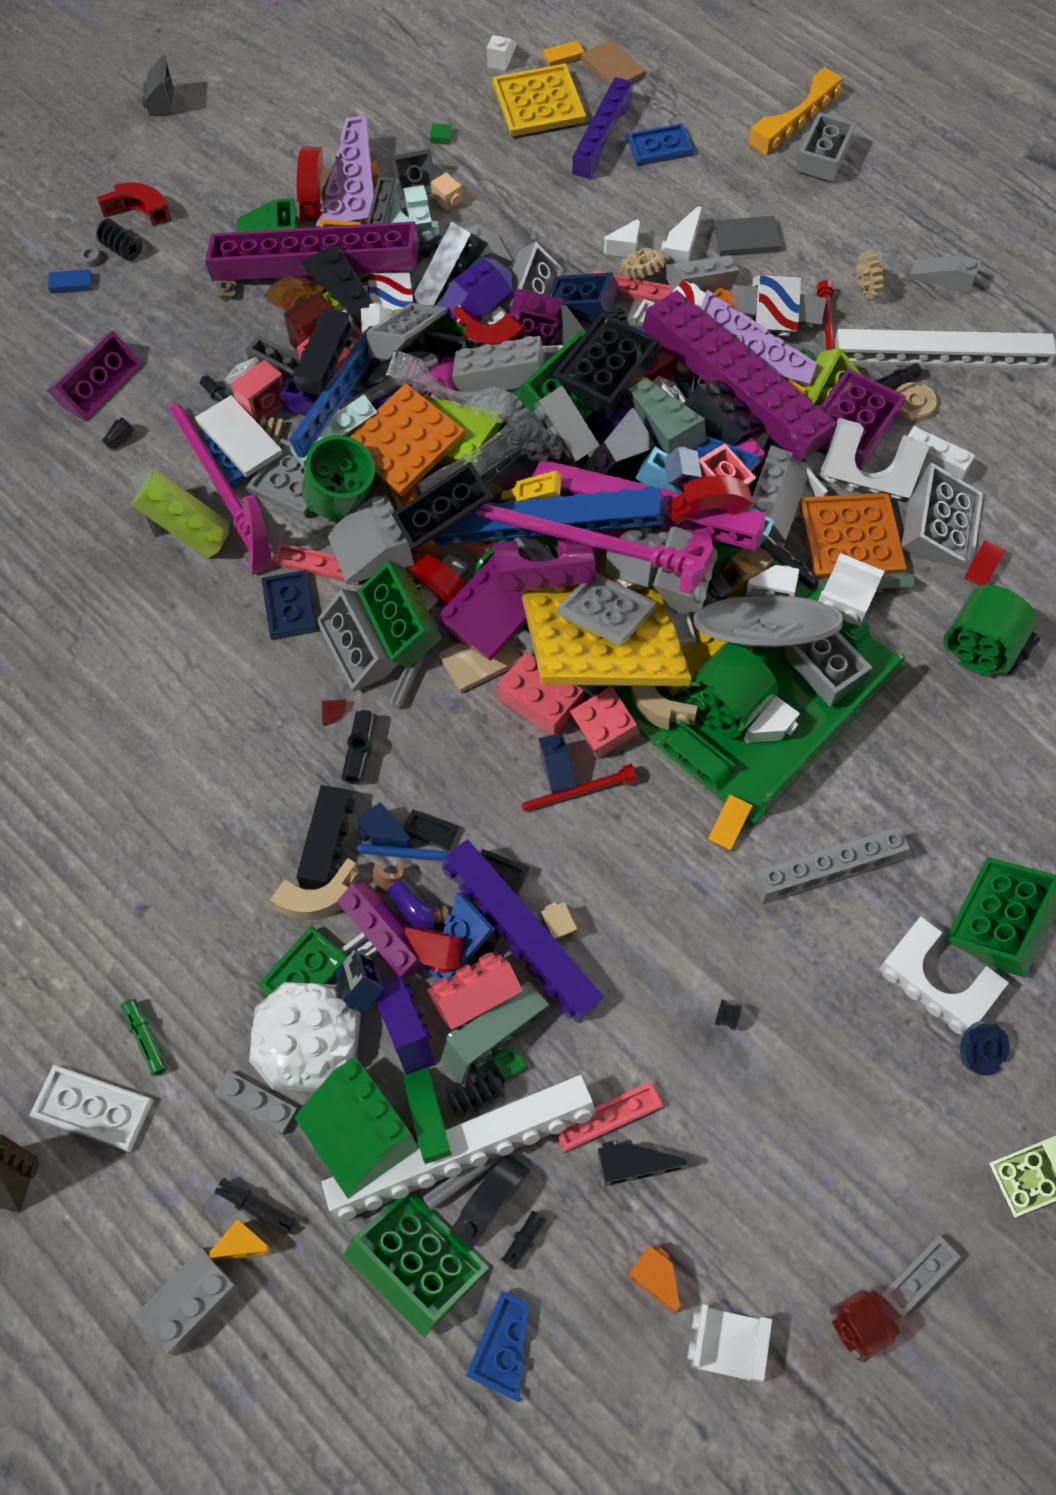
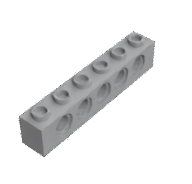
[753,827,910,904]

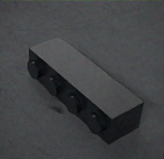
[293,308,353,396]
[296,785,355,889]

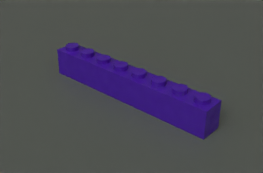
[442,839,604,1023]

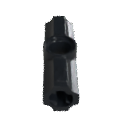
[342,710,377,785]

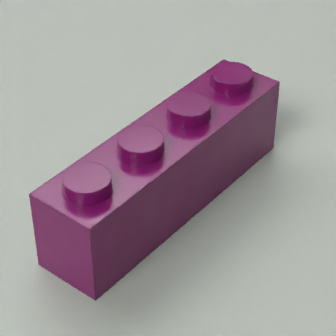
[337,883,425,977]

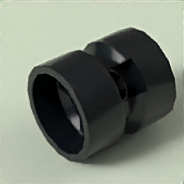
[703,564,734,606]

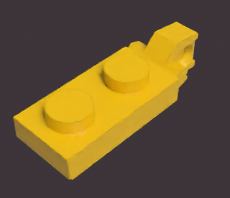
[501,471,561,503]

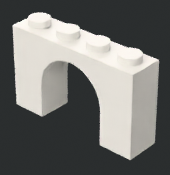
[821,418,929,499]
[879,916,1009,1035]

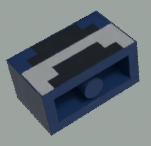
[335,948,384,1012]

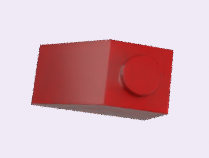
[404,927,463,973]

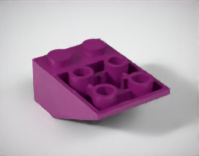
[511,289,563,346]

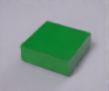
[430,123,452,144]
[490,1045,528,1083]

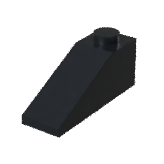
[597,1140,688,1187]

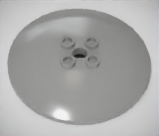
[694,595,843,648]

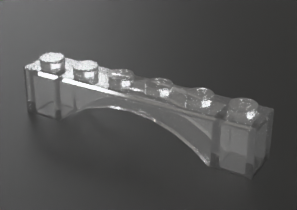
[386,349,520,424]
[417,410,545,493]

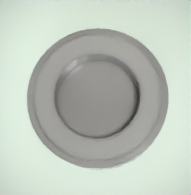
[80,247,102,267]

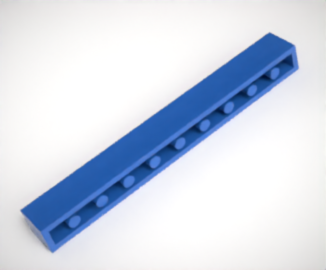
[432,486,665,545]

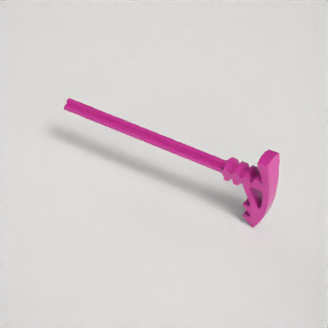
[169,402,273,574]
[477,504,713,594]

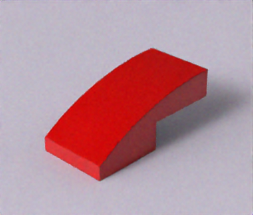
[964,540,1006,586]

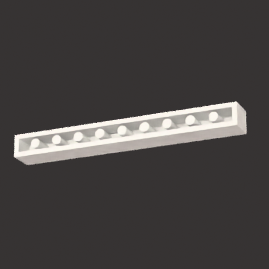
[834,329,1056,368]
[321,1075,596,1223]

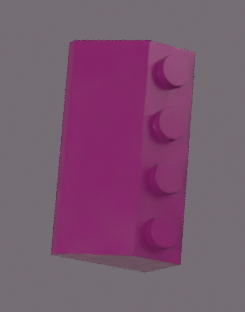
[46,330,143,421]

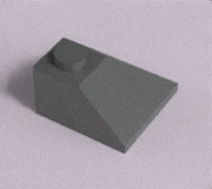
[389,149,436,198]

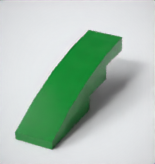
[403,1067,452,1164]

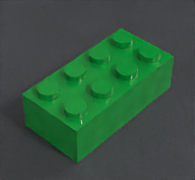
[357,561,442,668]

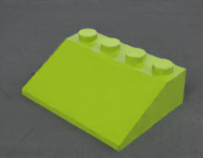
[424,395,505,473]

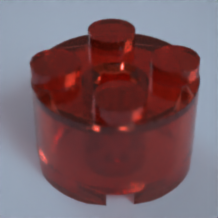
[830,1289,900,1362]

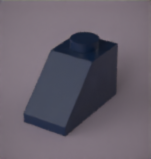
[538,733,576,794]
[356,802,412,848]

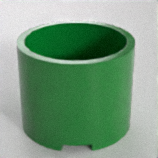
[301,435,375,522]
[943,585,1037,677]
[682,643,778,738]

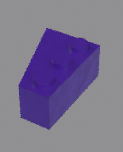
[375,976,436,1075]

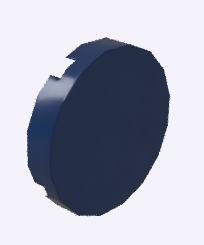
[960,1020,1010,1076]

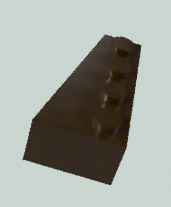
[0,1134,39,1213]

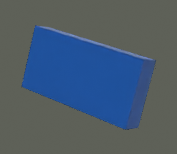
[48,269,92,293]

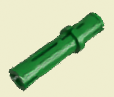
[120,998,168,1076]

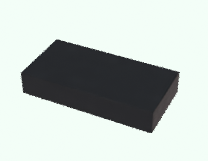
[403,809,458,851]

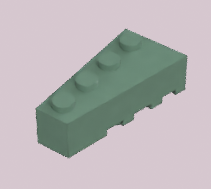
[629,379,706,455]
[440,981,549,1085]

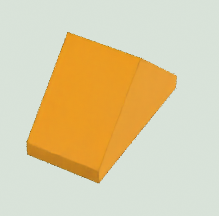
[210,1219,272,1261]

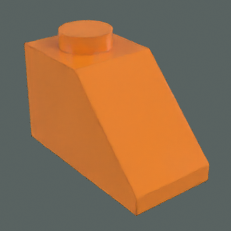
[627,1245,680,1314]

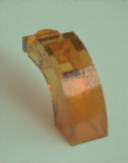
[264,275,325,314]

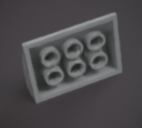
[901,462,983,568]
[326,495,414,585]

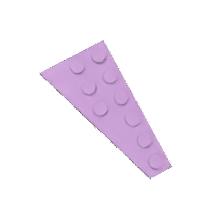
[316,115,374,227]
[700,290,817,387]

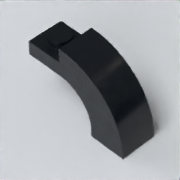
[450,1154,531,1249]

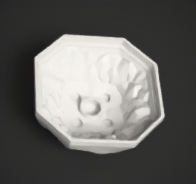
[249,982,361,1093]

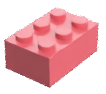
[496,652,584,735]
[427,952,523,1030]

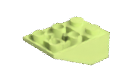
[989,1136,1056,1217]

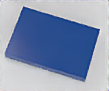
[626,123,694,166]

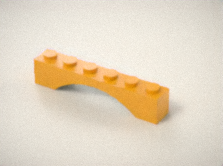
[748,67,843,155]

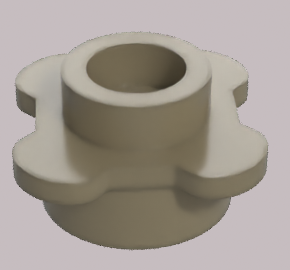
[215,280,236,300]

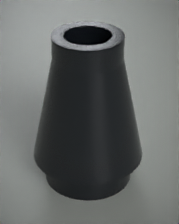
[101,417,134,450]

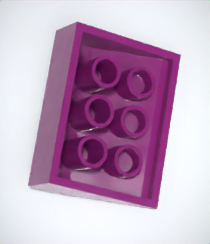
[819,368,907,471]
[435,555,527,661]

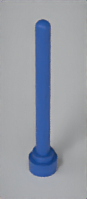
[357,844,449,861]

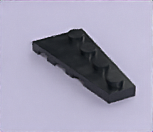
[299,243,374,327]

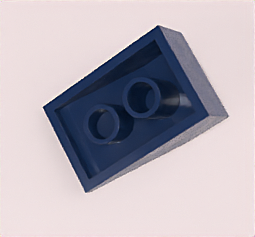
[548,272,620,322]

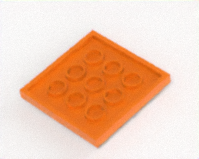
[349,383,467,497]
[798,493,907,579]

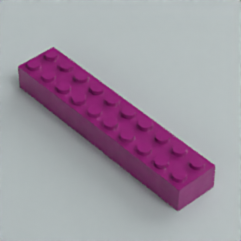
[205,221,419,281]
[642,290,837,462]

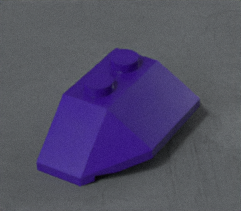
[438,257,513,322]

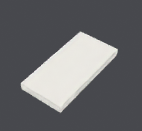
[195,395,283,477]
[29,1065,153,1153]

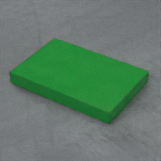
[258,925,348,995]

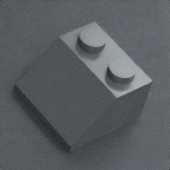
[142,56,174,116]

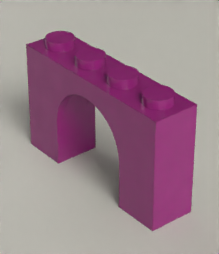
[493,539,596,593]

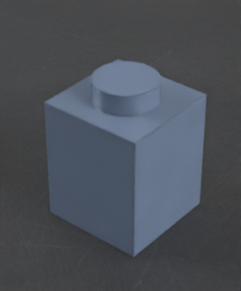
[664,447,702,487]

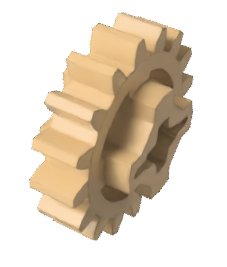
[620,248,666,279]
[856,251,884,299]

